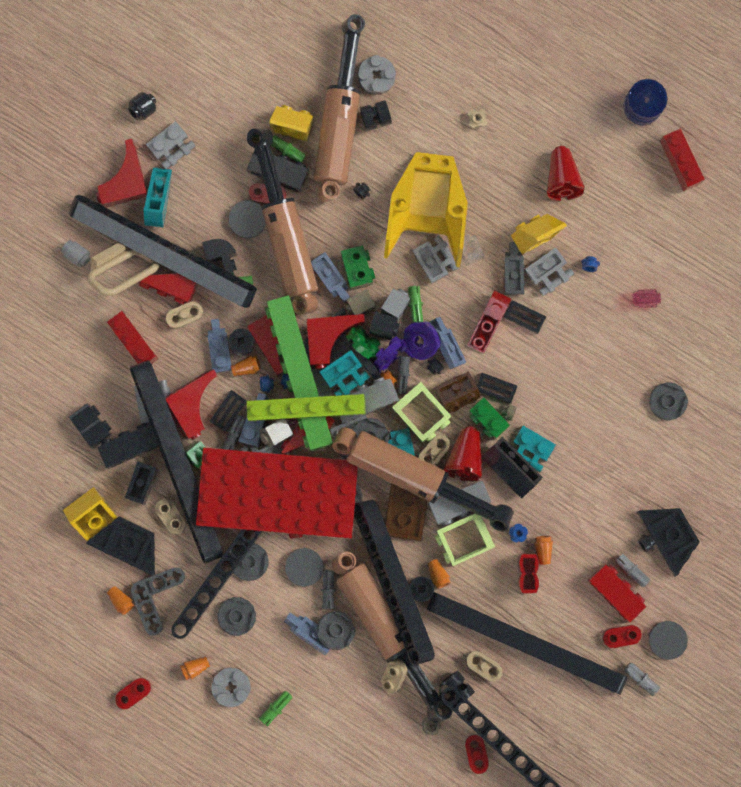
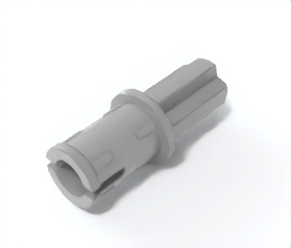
[615,554,650,587]
[624,663,660,696]

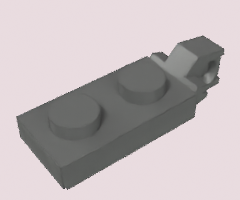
[504,242,524,295]

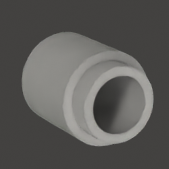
[61,240,91,267]

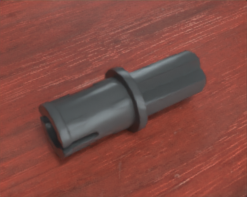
[395,356,411,394]
[221,415,246,450]
[321,570,336,609]

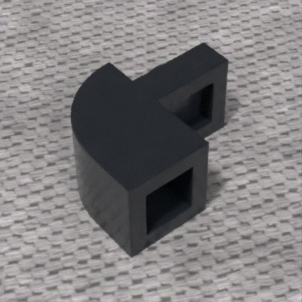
[202,239,237,275]

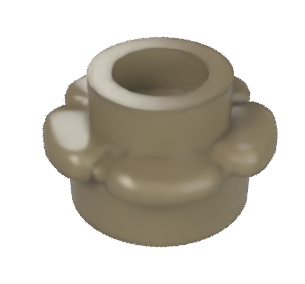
[501,403,517,421]
[422,718,441,735]

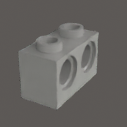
[381,288,410,323]

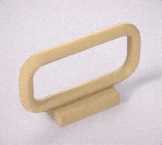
[87,242,160,296]

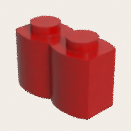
[517,554,539,593]

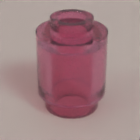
[632,289,661,309]

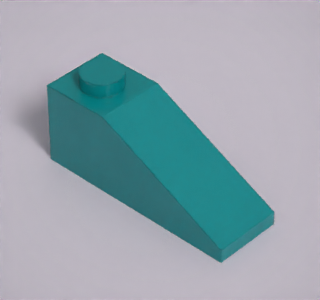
[143,167,172,228]

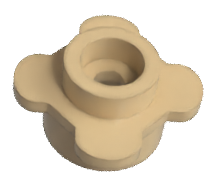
[468,109,488,128]

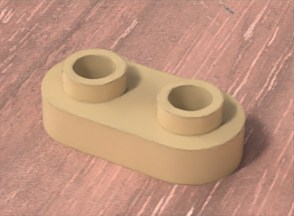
[166,302,203,329]
[418,435,450,466]
[155,499,186,534]
[466,651,502,682]
[381,658,407,693]

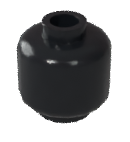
[128,92,156,120]

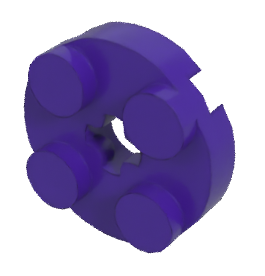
[402,321,441,360]
[373,336,406,372]

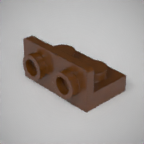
[434,371,481,413]

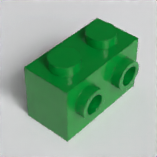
[341,245,375,290]
[469,397,510,440]

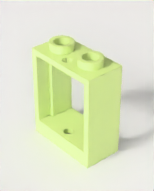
[392,382,451,443]
[435,514,495,566]

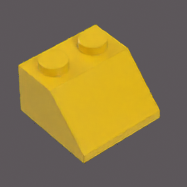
[269,105,313,142]
[511,214,567,255]
[63,487,118,541]

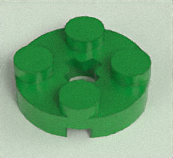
[346,325,381,360]

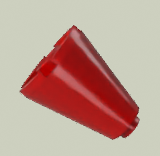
[547,146,585,201]
[444,426,482,482]

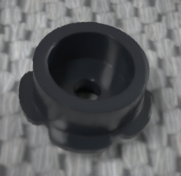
[353,182,370,200]
[427,357,444,375]
[638,534,655,553]

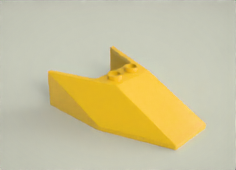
[384,152,468,267]

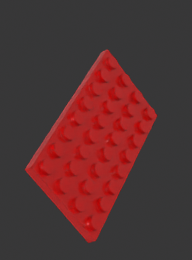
[196,447,358,539]

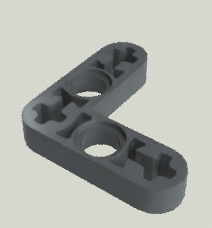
[131,568,186,636]

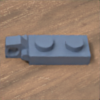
[311,252,350,303]
[429,317,466,369]
[208,319,232,373]
[238,393,269,448]
[284,613,330,655]

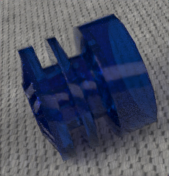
[623,79,668,126]

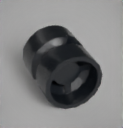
[360,100,392,131]
[229,328,255,356]
[409,576,434,602]
[439,670,475,699]

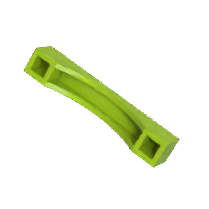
[247,394,366,421]

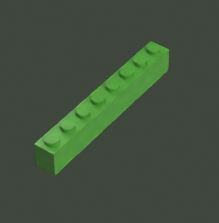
[265,295,333,451]

